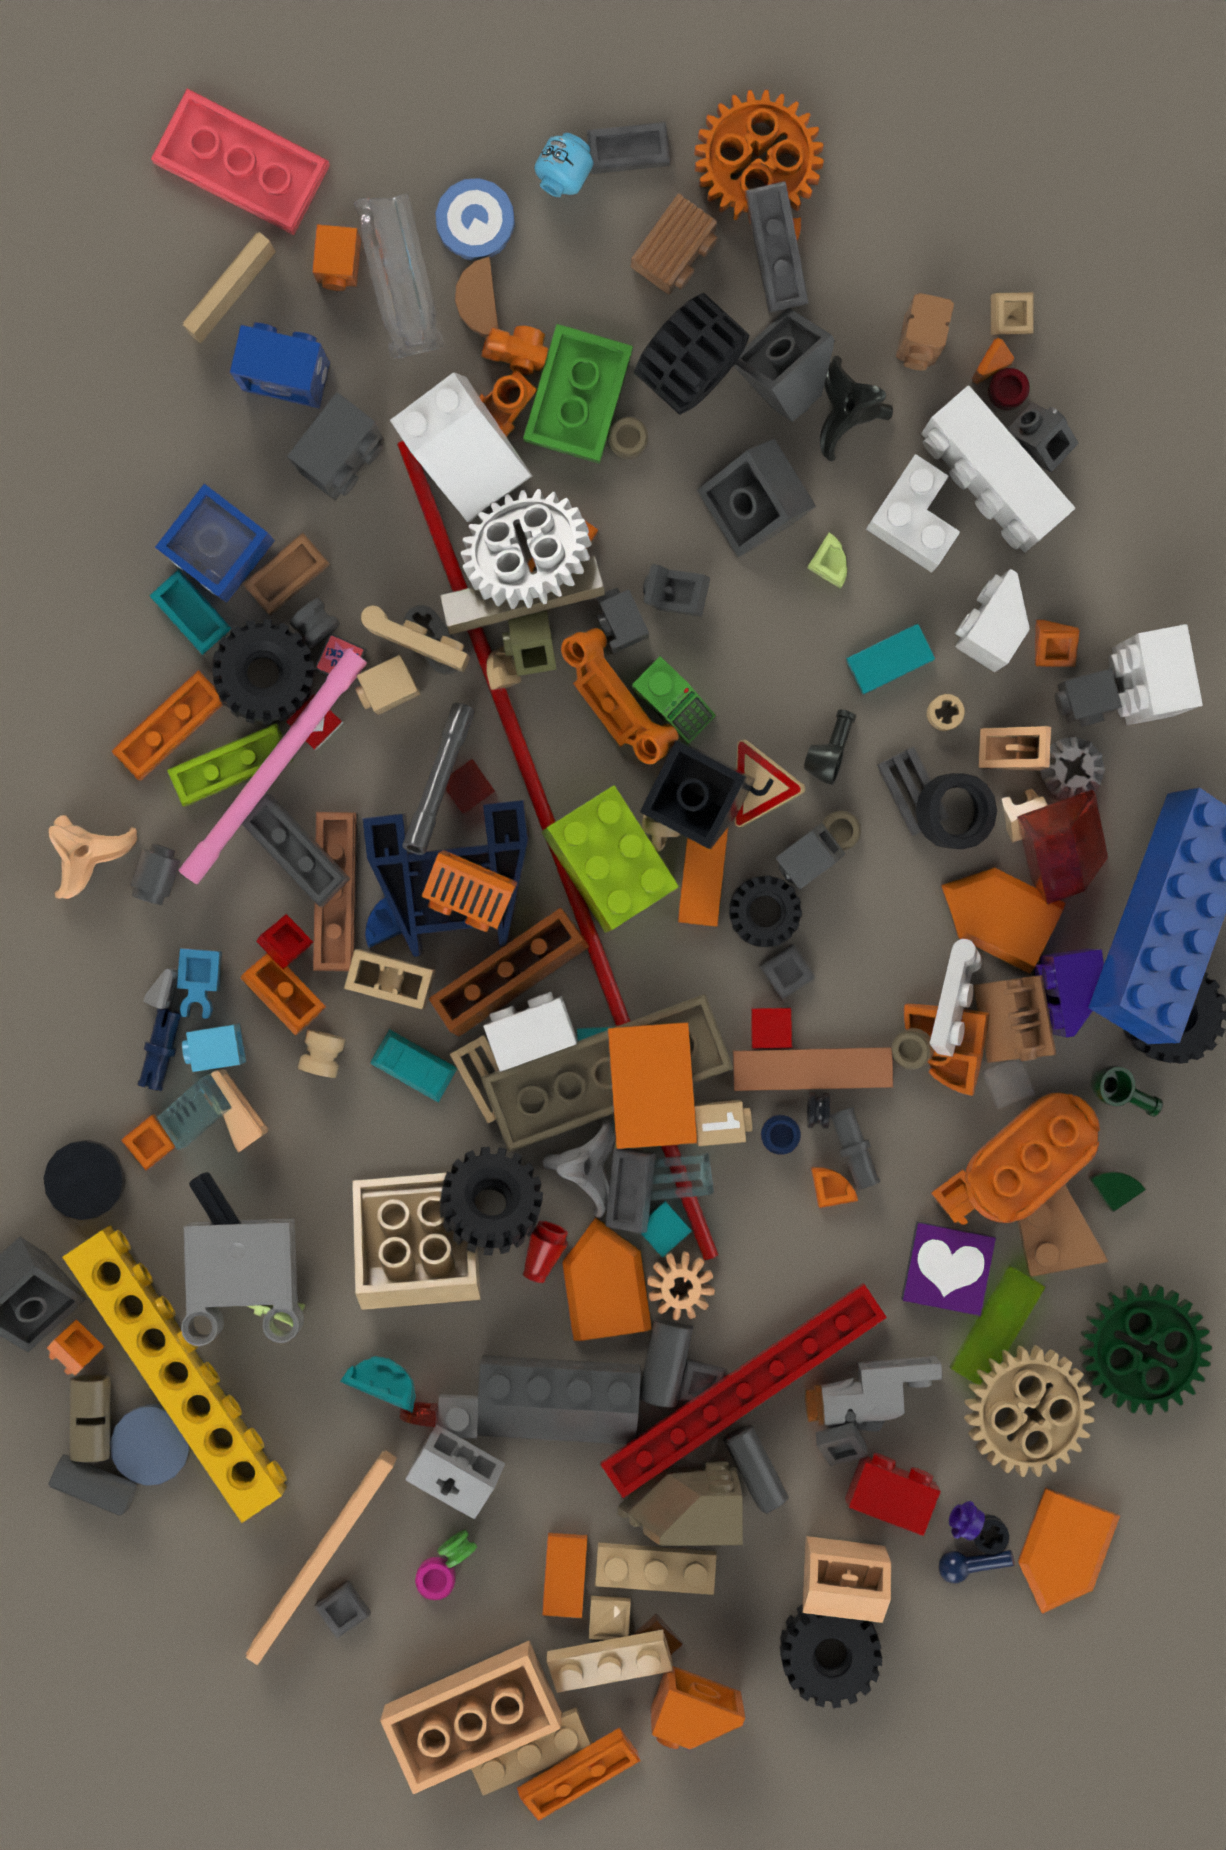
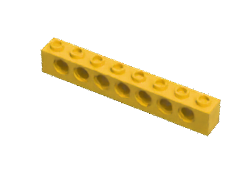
[62,1225,287,1523]

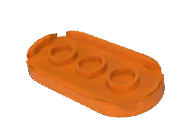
[965,1092,1100,1223]

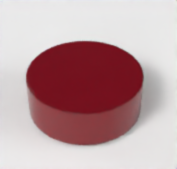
[988,368,1030,410]

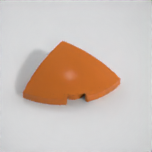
[904,1004,989,1096]

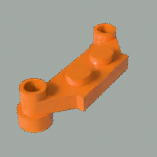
[561,628,679,764]

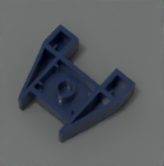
[362,800,529,957]

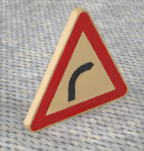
[735,740,805,827]

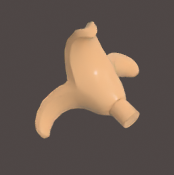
[49,815,137,899]

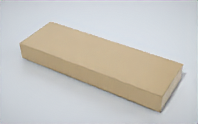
[183,232,276,344]

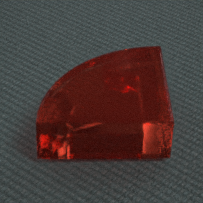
[399,1402,438,1427]

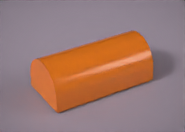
[240,953,326,1036]

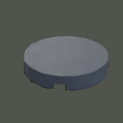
[110,1404,191,1486]

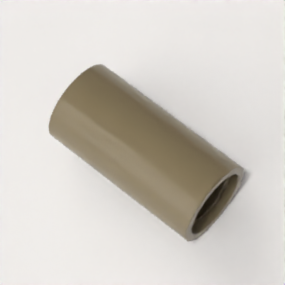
[69,1374,111,1462]

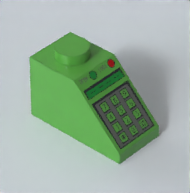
[632,656,716,744]

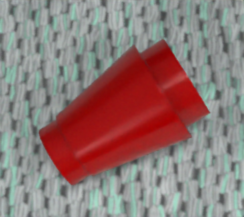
[522,1221,568,1283]

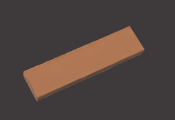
[313,812,357,971]
[733,1047,893,1091]

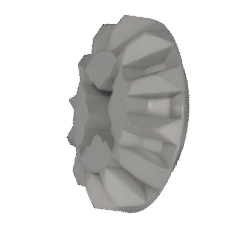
[1040,737,1105,801]

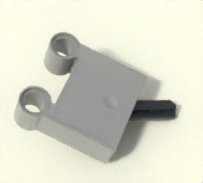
[181,1172,304,1346]

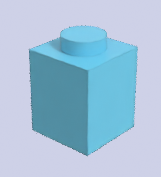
[182,1023,246,1072]

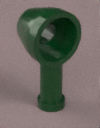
[1090,1066,1163,1117]

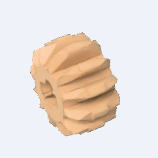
[647,1251,715,1320]

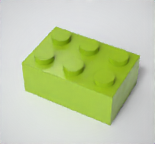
[541,785,679,933]

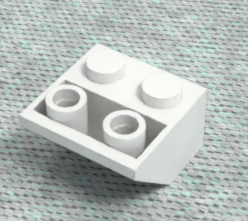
[955,568,1030,672]

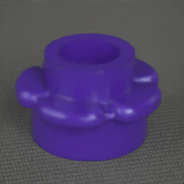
[949,1501,985,1541]

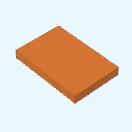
[608,1022,697,1149]

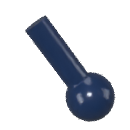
[938,1550,1015,1584]

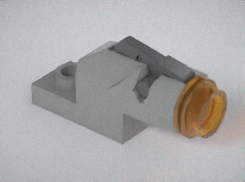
[805,1356,942,1432]

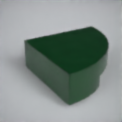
[1089,1172,1146,1212]

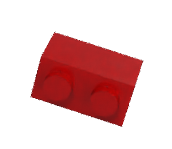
[845,1453,941,1536]

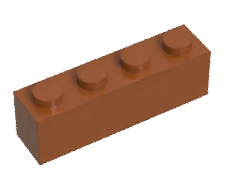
[428,907,590,1037]

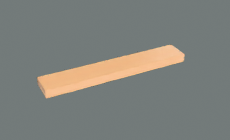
[246,1450,397,1665]

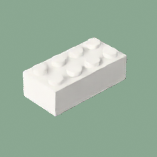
[921,385,1076,553]

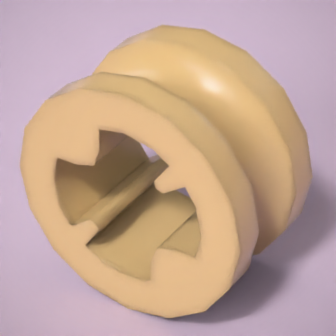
[927,694,965,731]

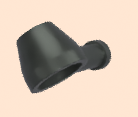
[804,709,857,785]

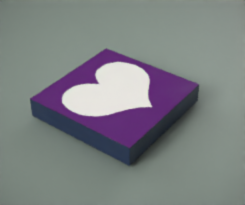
[901,1221,996,1316]

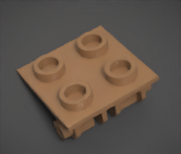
[973,975,1057,1063]

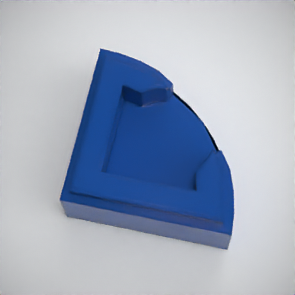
[365,898,402,948]

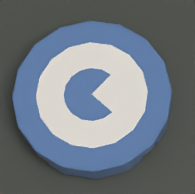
[435,178,515,261]

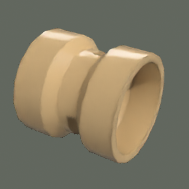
[298,1029,346,1078]

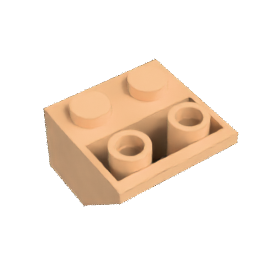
[802,1536,891,1623]

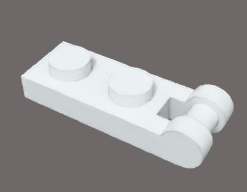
[930,939,982,1057]

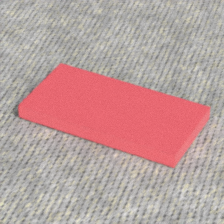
[151,88,330,235]

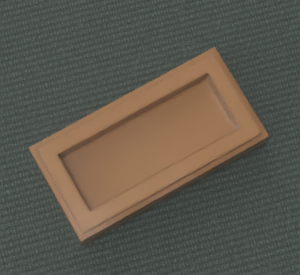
[243,533,330,616]

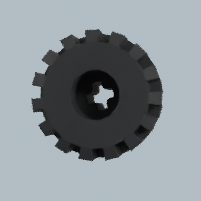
[634,293,750,415]

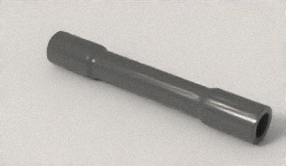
[402,703,475,855]

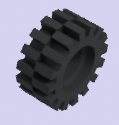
[729,876,802,947]

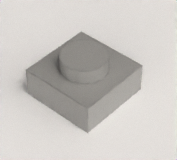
[438,1394,478,1439]

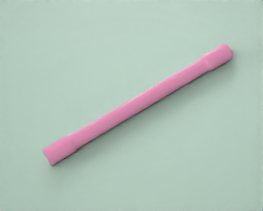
[178,648,367,885]

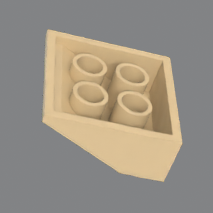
[352,1173,481,1310]

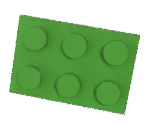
[523,324,633,464]

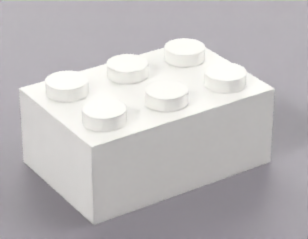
[1109,624,1203,725]

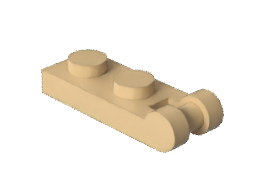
[361,605,470,673]

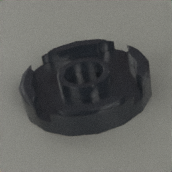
[43,1140,126,1220]

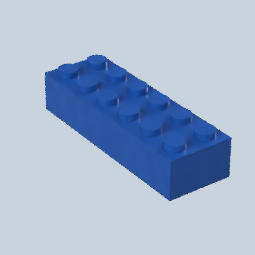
[1088,787,1226,1044]

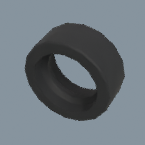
[916,773,997,849]

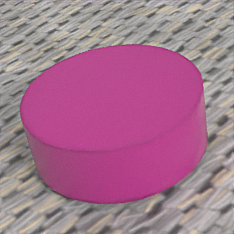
[415,1557,456,1600]

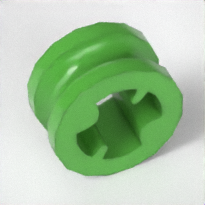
[437,1530,477,1568]

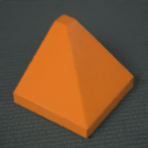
[972,338,1014,384]
[1035,620,1080,667]

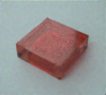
[446,759,496,814]

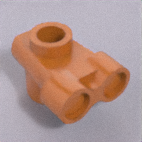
[481,326,548,375]
[479,369,537,437]

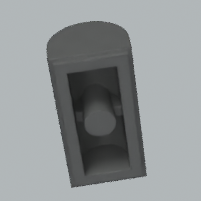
[639,1318,693,1407]
[723,1425,789,1514]
[48,1454,138,1516]

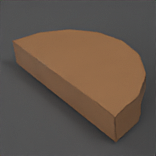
[455,256,499,338]

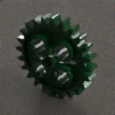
[1079,1283,1212,1415]

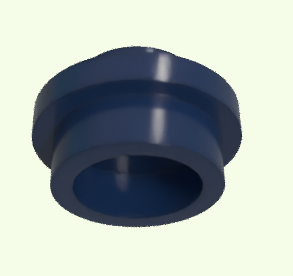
[761,1115,801,1155]

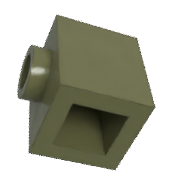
[502,610,557,676]

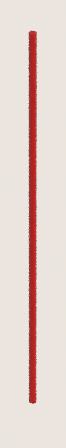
[397,441,719,1260]

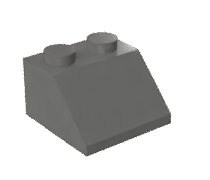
[697,439,816,557]
[0,1236,86,1352]

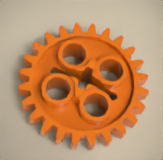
[694,90,824,224]

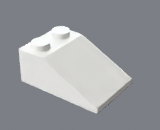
[390,372,532,522]

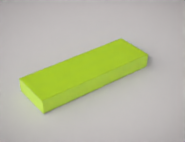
[167,723,294,807]

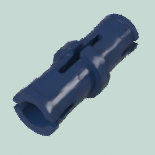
[137,1008,182,1091]

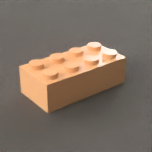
[380,1640,562,1794]

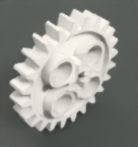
[461,489,591,609]

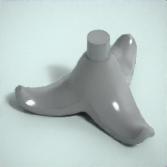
[543,1115,616,1218]

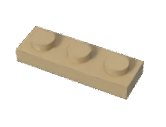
[595,1543,717,1595]
[547,1629,673,1693]
[471,1707,592,1796]

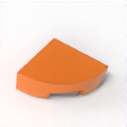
[811,1167,858,1208]

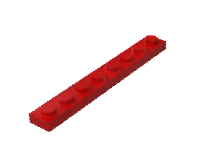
[600,1283,887,1498]

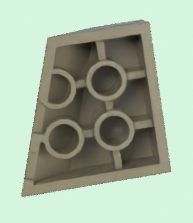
[618,1461,743,1546]

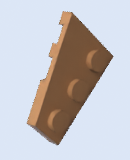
[1018,1185,1109,1277]

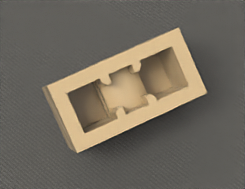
[344,949,436,1009]

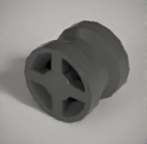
[289,598,340,648]

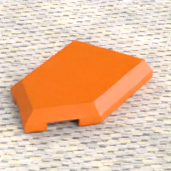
[941,867,1066,974]
[562,1217,652,1341]
[1018,1487,1120,1614]

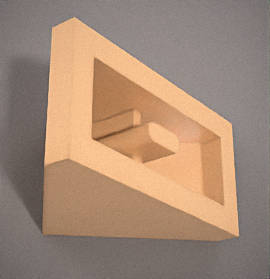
[979,726,1051,771]

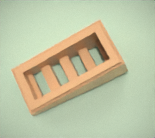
[208,1068,268,1153]

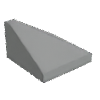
[143,968,178,1009]

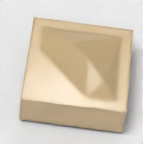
[991,292,1033,335]
[589,1596,631,1640]

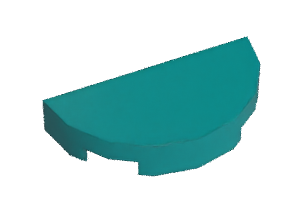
[340,1356,416,1412]

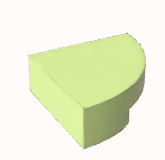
[807,533,847,589]

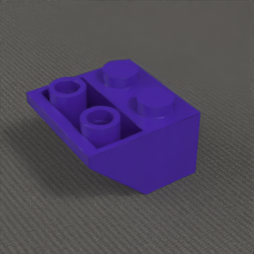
[1035,948,1104,1038]

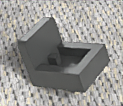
[643,564,710,617]

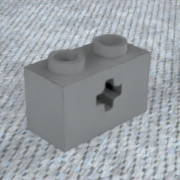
[405,1424,505,1520]

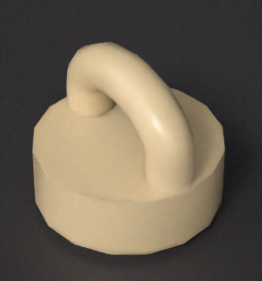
[642,815,680,852]

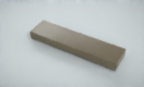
[440,556,605,635]

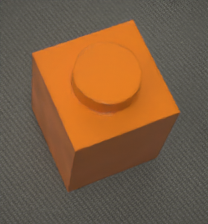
[312,224,361,291]

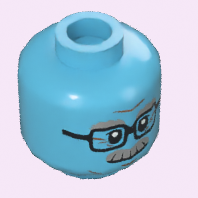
[534,133,594,197]

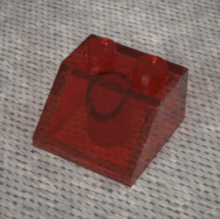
[1017,789,1108,905]

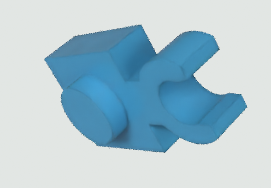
[177,949,222,1019]

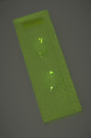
[949,1265,1046,1385]

